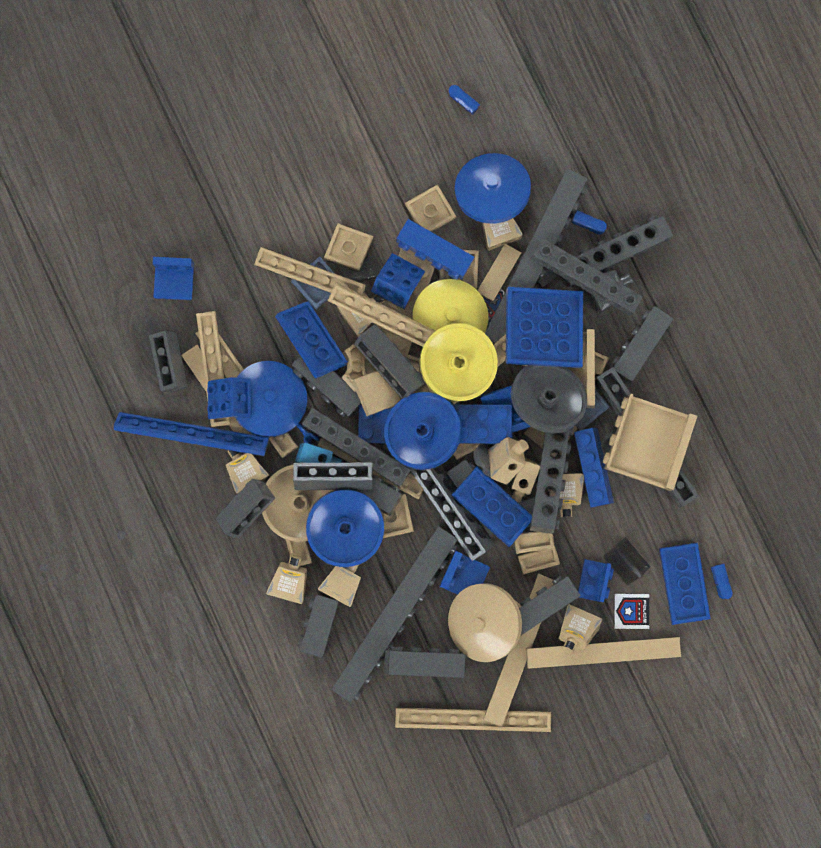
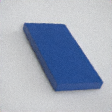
[275,301,348,379]
[451,466,532,547]
[659,543,711,625]

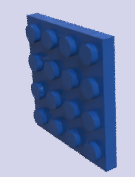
[506,287,583,368]

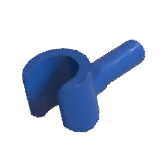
[297,423,319,445]

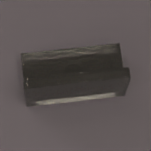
[340,255,381,283]
[603,537,650,585]

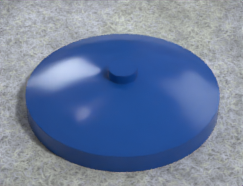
[455,153,531,224]
[235,361,307,437]
[384,392,462,470]
[306,489,384,567]

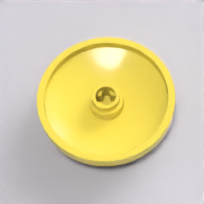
[412,279,488,334]
[420,323,498,402]

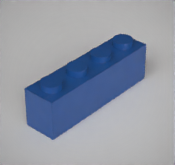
[396,219,474,280]
[574,428,614,508]

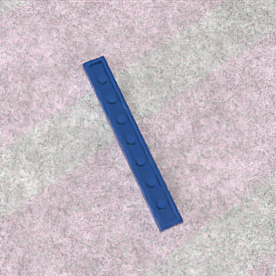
[114,412,269,456]

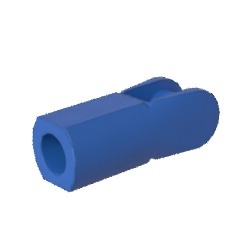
[449,85,480,115]
[571,210,607,235]
[711,564,733,599]

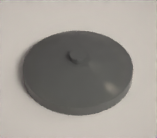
[511,365,587,433]

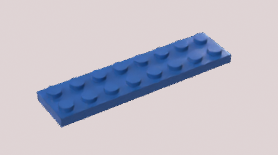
[358,405,512,444]

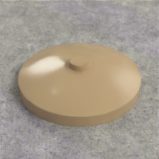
[262,465,334,542]
[448,583,522,662]

